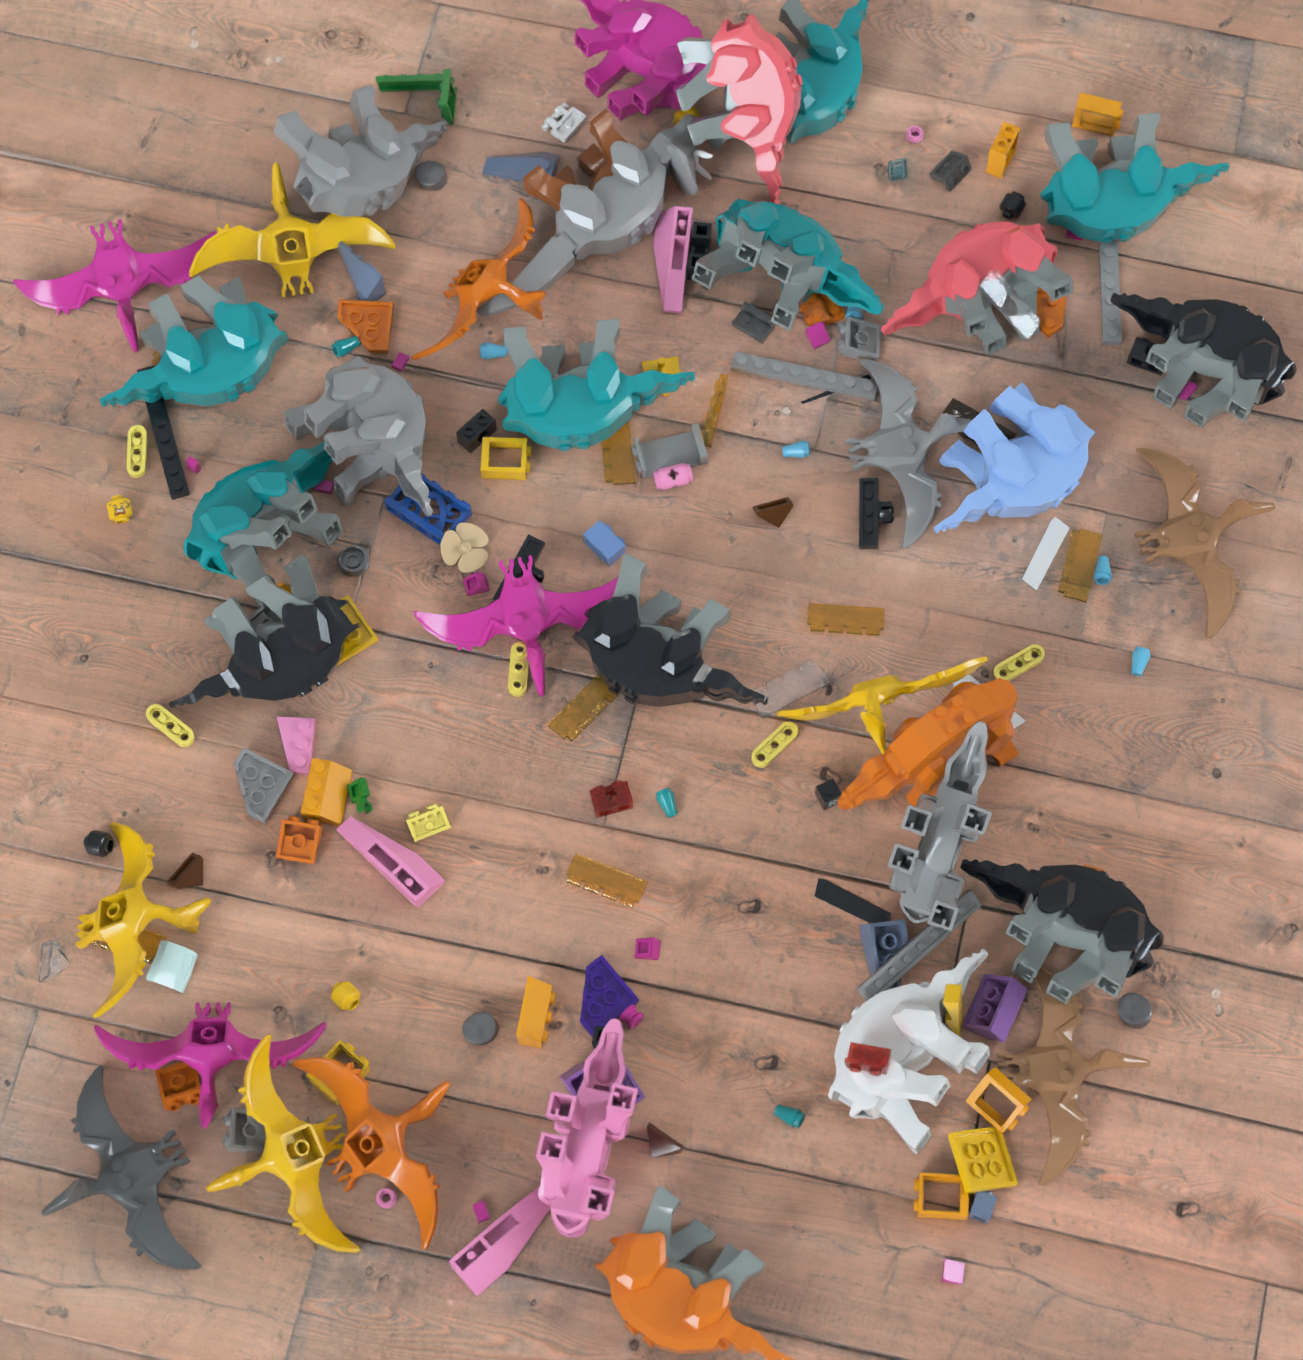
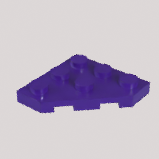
[580,955,639,1038]

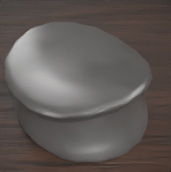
[415,161,448,190]
[337,545,369,576]
[1117,992,1152,1029]
[462,1012,499,1045]

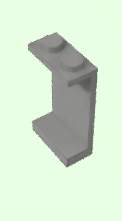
[631,423,708,479]

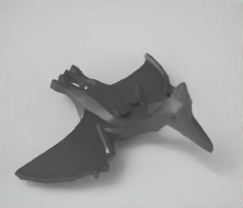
[41,1065,202,1270]

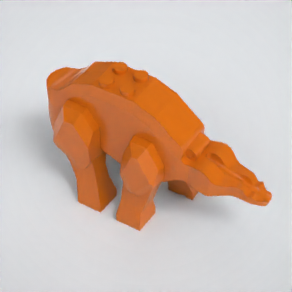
[837,678,1019,810]

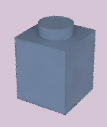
[968,1191,997,1224]

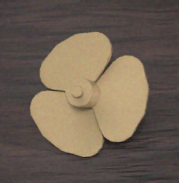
[440,522,488,573]

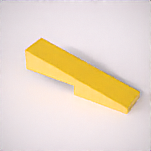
[943,984,962,1037]

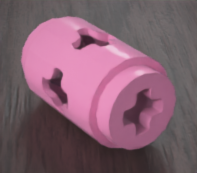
[653,463,693,490]

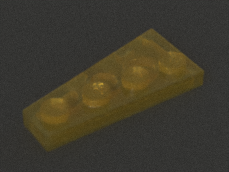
[702,373,728,448]

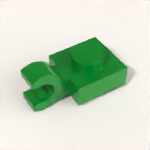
[347,777,373,814]

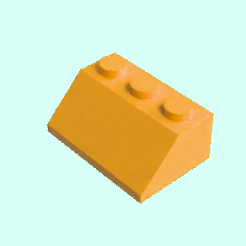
[301,758,353,826]
[516,976,556,1048]

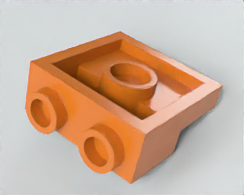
[799,293,846,326]
[276,816,323,864]
[155,1061,201,1111]

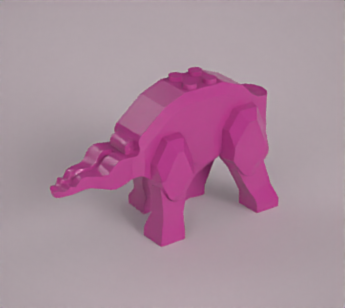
[574,0,707,121]

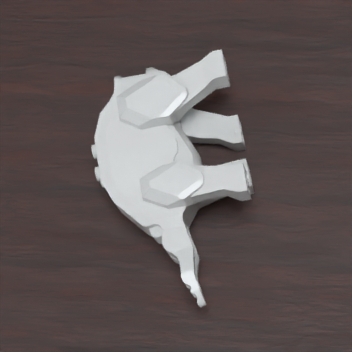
[828,949,991,1155]

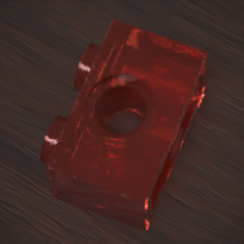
[589,780,633,818]

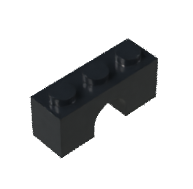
[687,221,712,280]

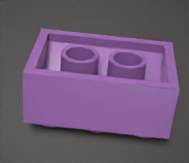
[961,974,1027,1042]

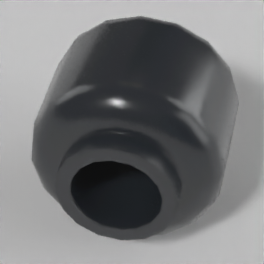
[999,191,1026,220]
[84,830,114,857]

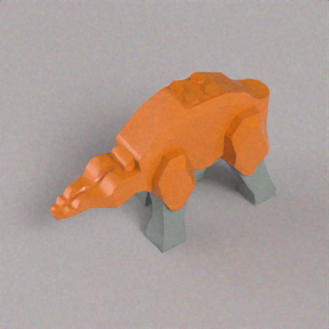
[594,1186,794,1360]

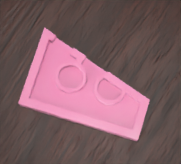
[277,717,316,775]

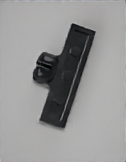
[859,477,894,550]
[493,534,546,601]

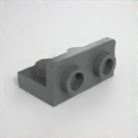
[929,150,972,192]
[732,301,775,344]

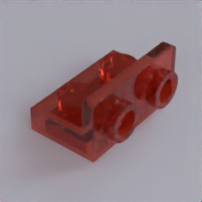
[844,1042,892,1076]

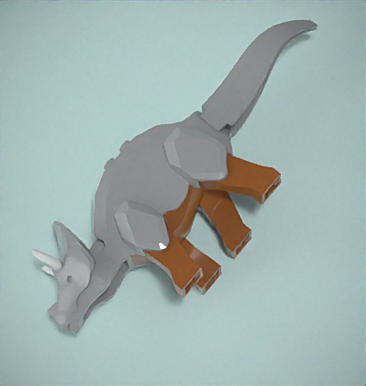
[476,109,713,317]

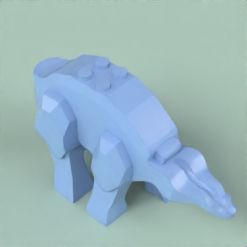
[933,383,1096,534]

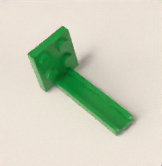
[376,69,457,125]

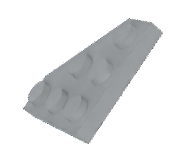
[234,748,295,824]

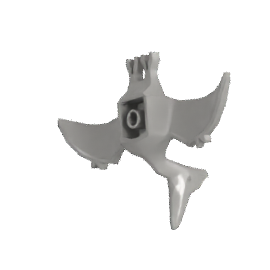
[846,359,972,549]

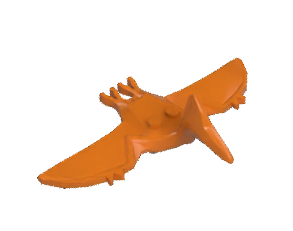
[411,198,546,360]
[292,1057,450,1250]

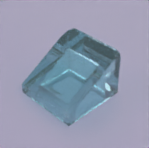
[887,158,908,181]

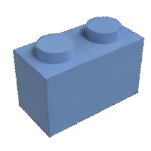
[583,520,625,567]

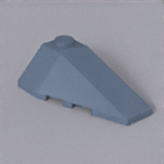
[483,152,560,182]
[337,241,386,301]
[860,919,908,990]

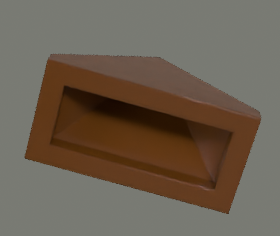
[753,497,793,528]
[167,852,203,888]
[647,1122,683,1158]

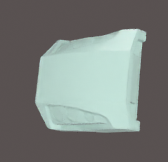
[146,940,198,994]

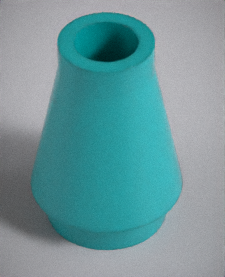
[331,336,360,357]
[656,788,678,818]
[773,1104,805,1128]

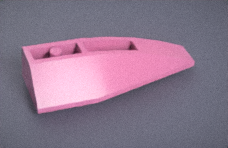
[653,206,693,314]
[336,816,446,909]
[448,1187,551,1297]

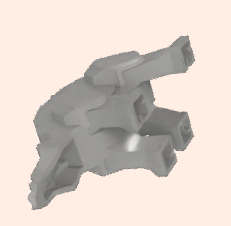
[274,85,449,217]
[284,356,433,517]
[888,721,992,931]

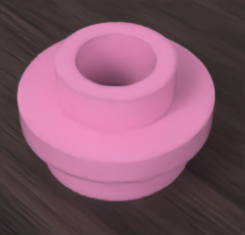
[906,126,924,143]
[376,1188,397,1209]

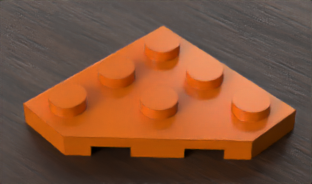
[1036,288,1066,338]
[337,299,394,354]

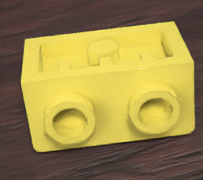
[405,803,451,842]

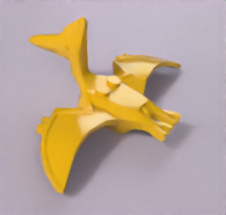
[189,162,396,297]
[776,656,988,754]
[75,822,211,1018]
[206,1034,361,1253]

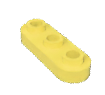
[126,425,148,478]
[508,641,529,697]
[993,644,1045,681]
[146,704,195,747]
[751,721,798,768]

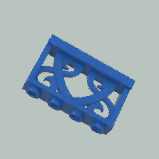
[384,473,472,545]

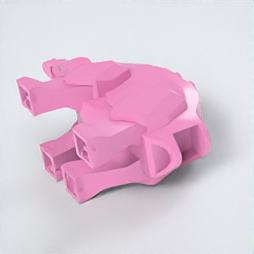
[536,1019,638,1238]

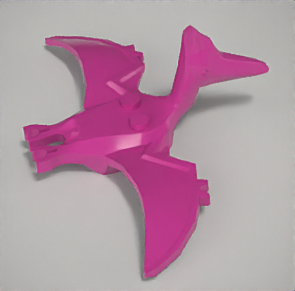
[13,219,216,353]
[413,555,619,697]
[94,1002,327,1129]

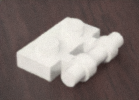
[541,102,587,144]

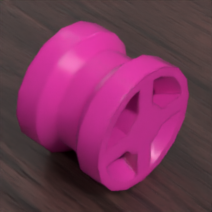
[619,1004,645,1030]

